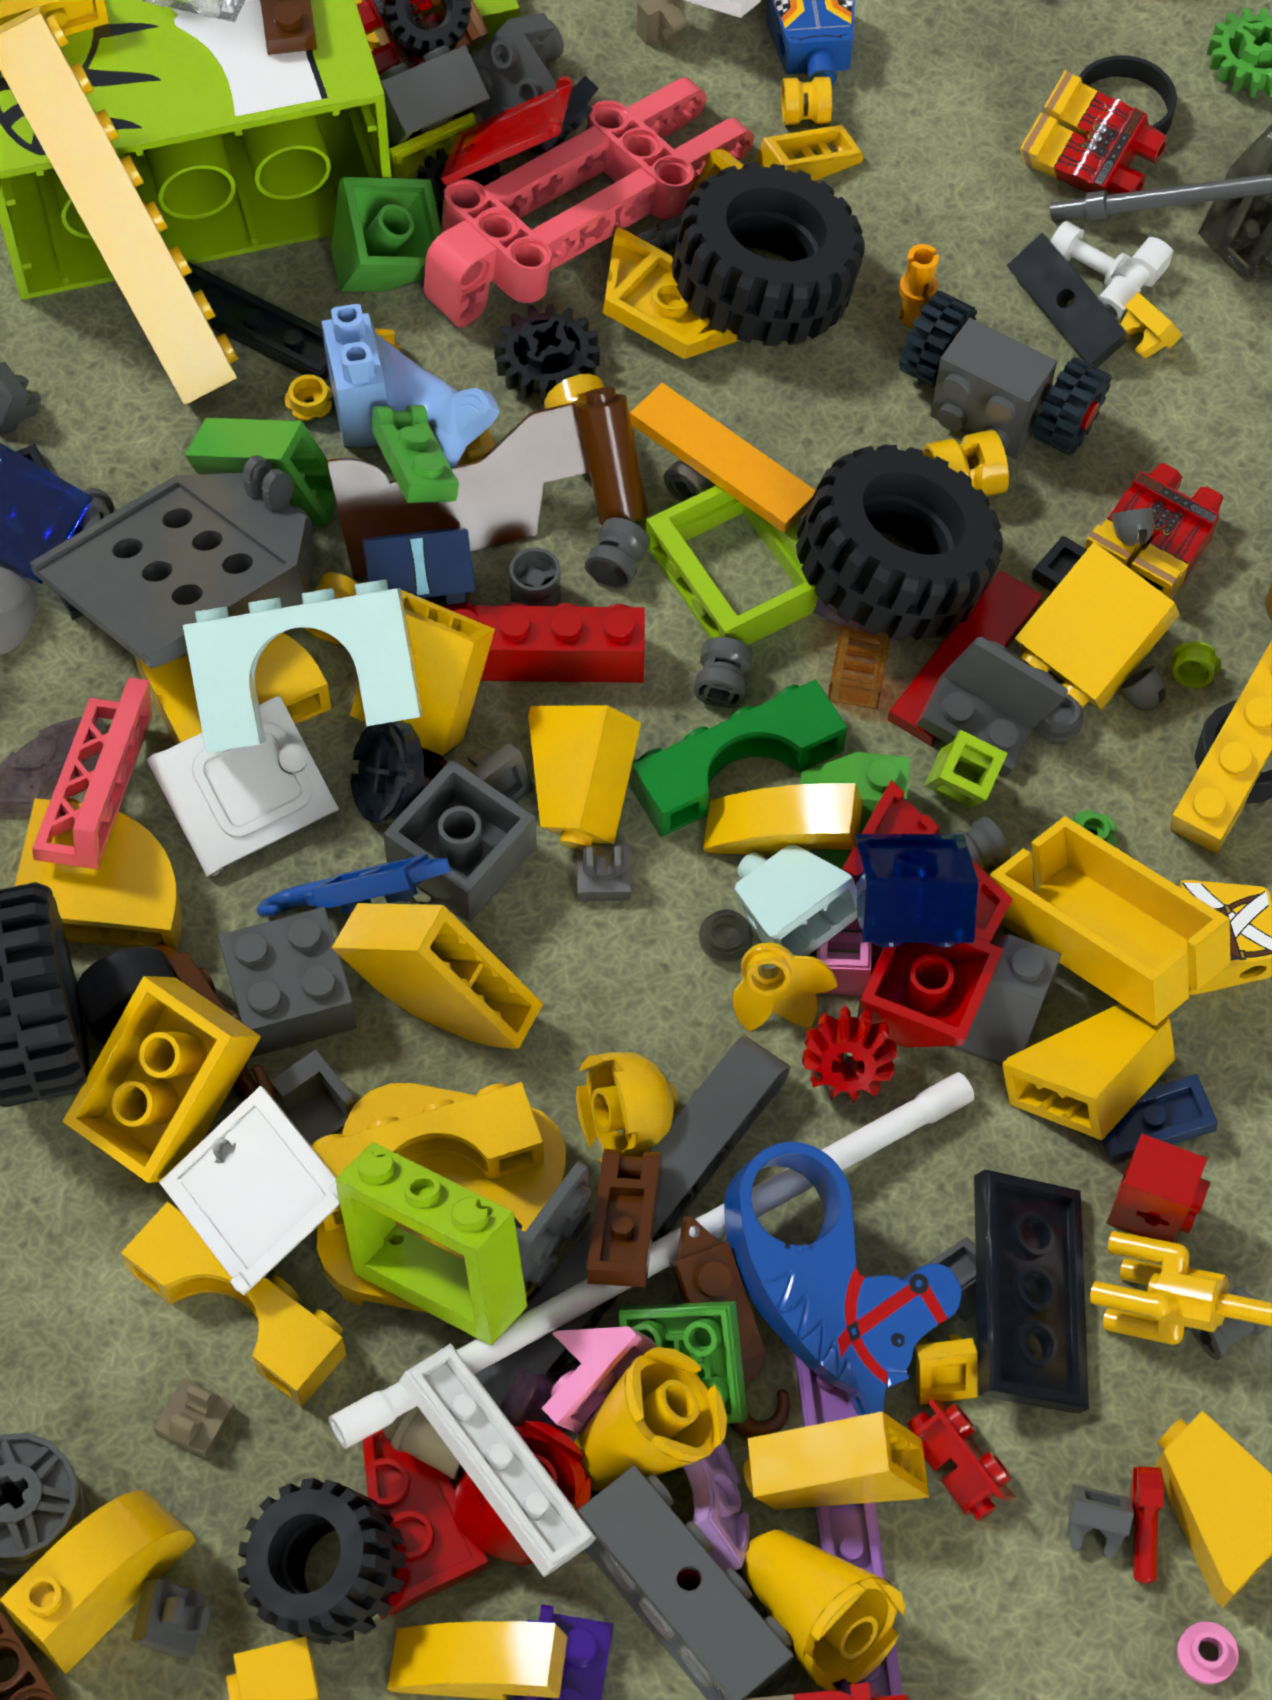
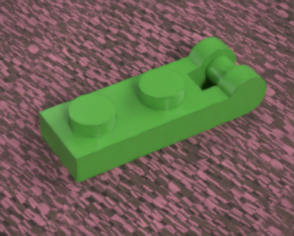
[371,405,459,503]

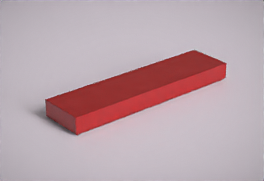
[888,570,1043,746]

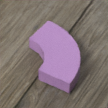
[683,1441,750,1572]

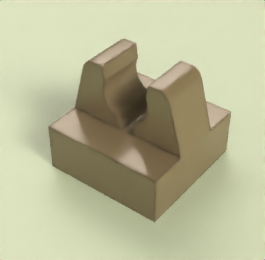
[636,0,688,50]
[154,1378,236,1460]

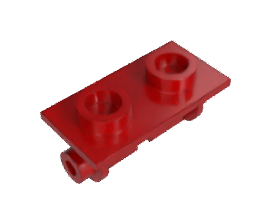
[907,1399,1015,1522]

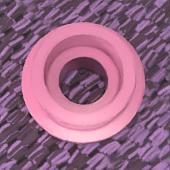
[1177,1622,1239,1685]

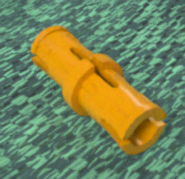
[899,244,940,328]

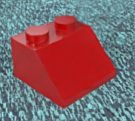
[857,909,1003,1048]

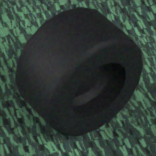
[75,946,176,1044]

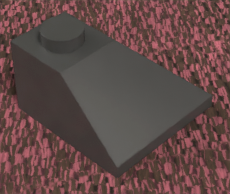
[950,934,1061,1067]

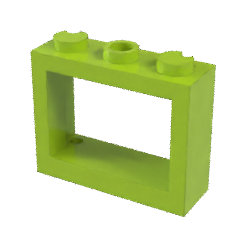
[646,485,826,646]
[335,1142,528,1346]

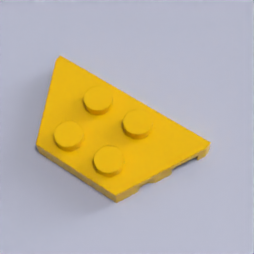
[602,227,740,359]

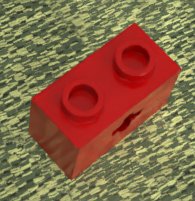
[1106,1133,1211,1242]

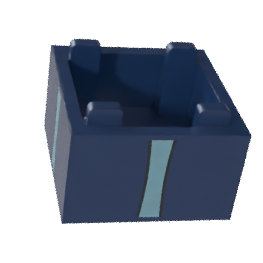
[363,527,476,605]

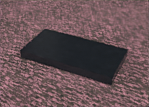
[974,1169,1089,1413]

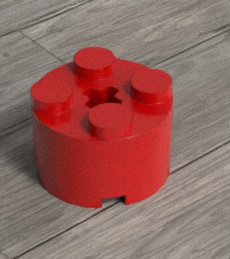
[453,1421,592,1566]

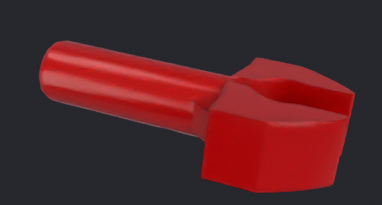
[1130,1466,1164,1584]

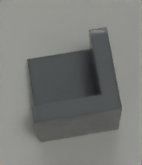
[271,1049,356,1146]

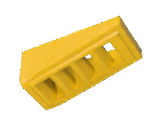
[755,125,864,181]

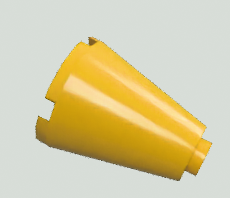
[574,1347,727,1492]
[742,1530,906,1690]

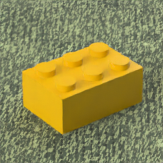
[62,976,261,1183]

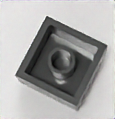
[380,45,490,149]
[383,759,537,922]
[218,907,357,1057]

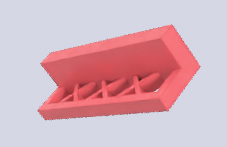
[32,677,152,869]

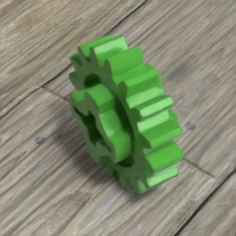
[1207,7,1272,97]

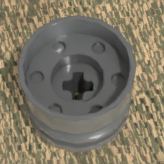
[0,1433,91,1583]

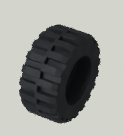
[671,163,865,346]
[796,445,1003,641]
[0,882,90,1107]

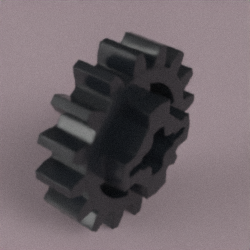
[494,304,600,404]

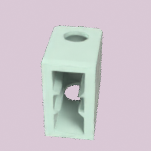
[734,844,865,956]

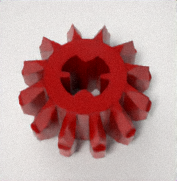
[802,1005,897,1103]

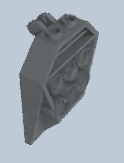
[30,455,316,669]

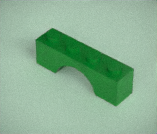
[631,679,847,837]

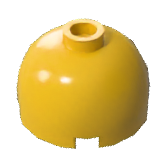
[576,1052,678,1163]

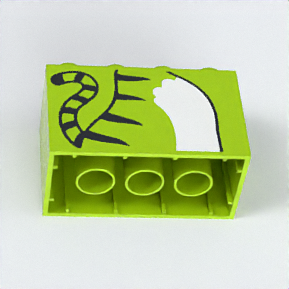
[0,0,392,300]

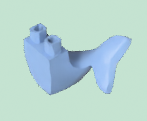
[322,304,500,467]

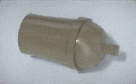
[382,1406,464,1480]

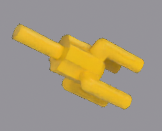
[1090,1231,1272,1345]

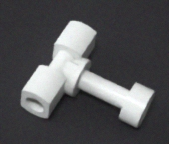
[1051,221,1174,323]

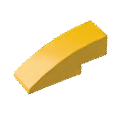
[703,783,863,856]
[387,1621,568,1700]

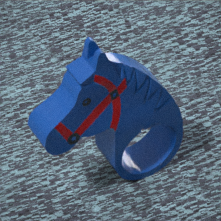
[724,1142,962,1416]

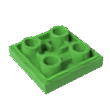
[618,1301,748,1423]

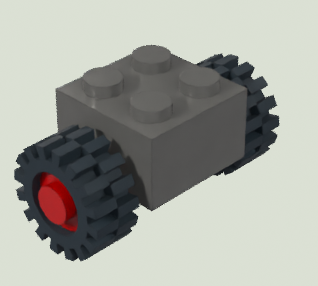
[899,290,1112,459]

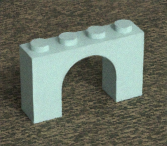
[183,579,423,753]

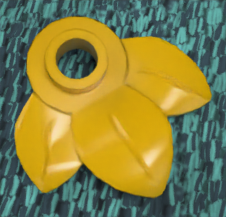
[732,943,838,1032]

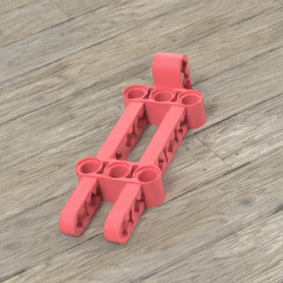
[423,77,754,328]

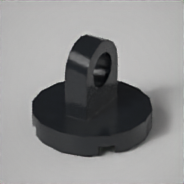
[351,720,448,825]

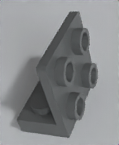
[472,13,556,120]
[916,637,1068,777]
[488,1161,591,1293]

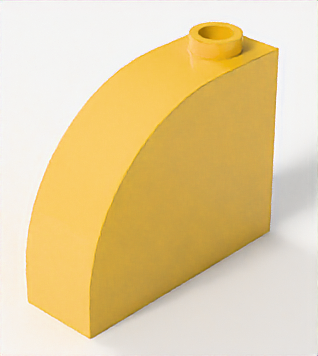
[134,633,331,745]
[15,798,182,952]
[331,903,543,1049]
[0,1490,196,1675]

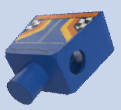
[766,0,855,85]

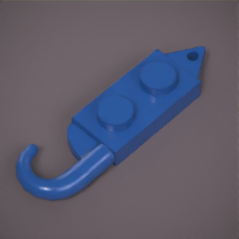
[256,854,451,918]

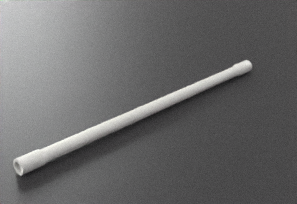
[329,1072,974,1449]

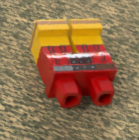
[1020,70,1168,195]
[1085,462,1223,600]

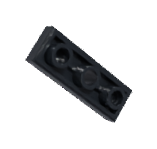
[1006,232,1131,368]

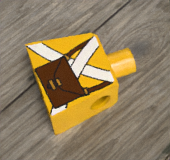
[1179,880,1272,995]

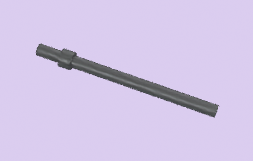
[1050,174,1272,221]

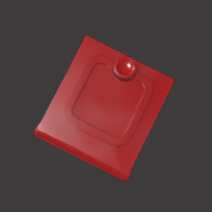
[441,76,573,185]

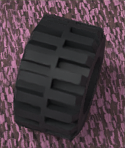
[237,1478,406,1644]

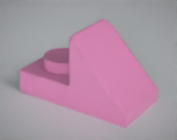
[541,1326,658,1435]

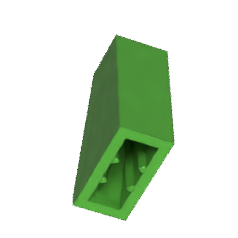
[185,418,336,527]

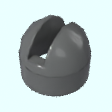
[1112,508,1155,546]
[1120,666,1166,710]

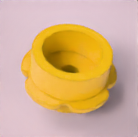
[284,374,333,421]

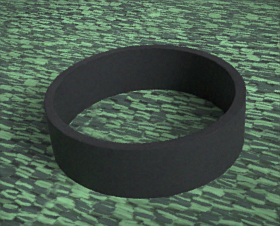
[1079,55,1177,135]

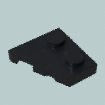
[529,75,599,155]

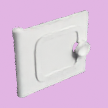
[146,695,339,877]
[159,1086,340,1295]

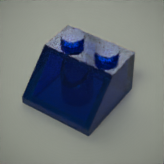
[855,834,979,948]

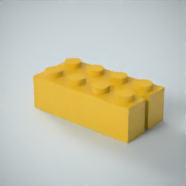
[989,816,1231,1026]

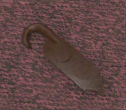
[669,1216,790,1438]

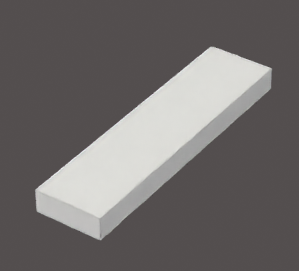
[399,1344,596,1577]

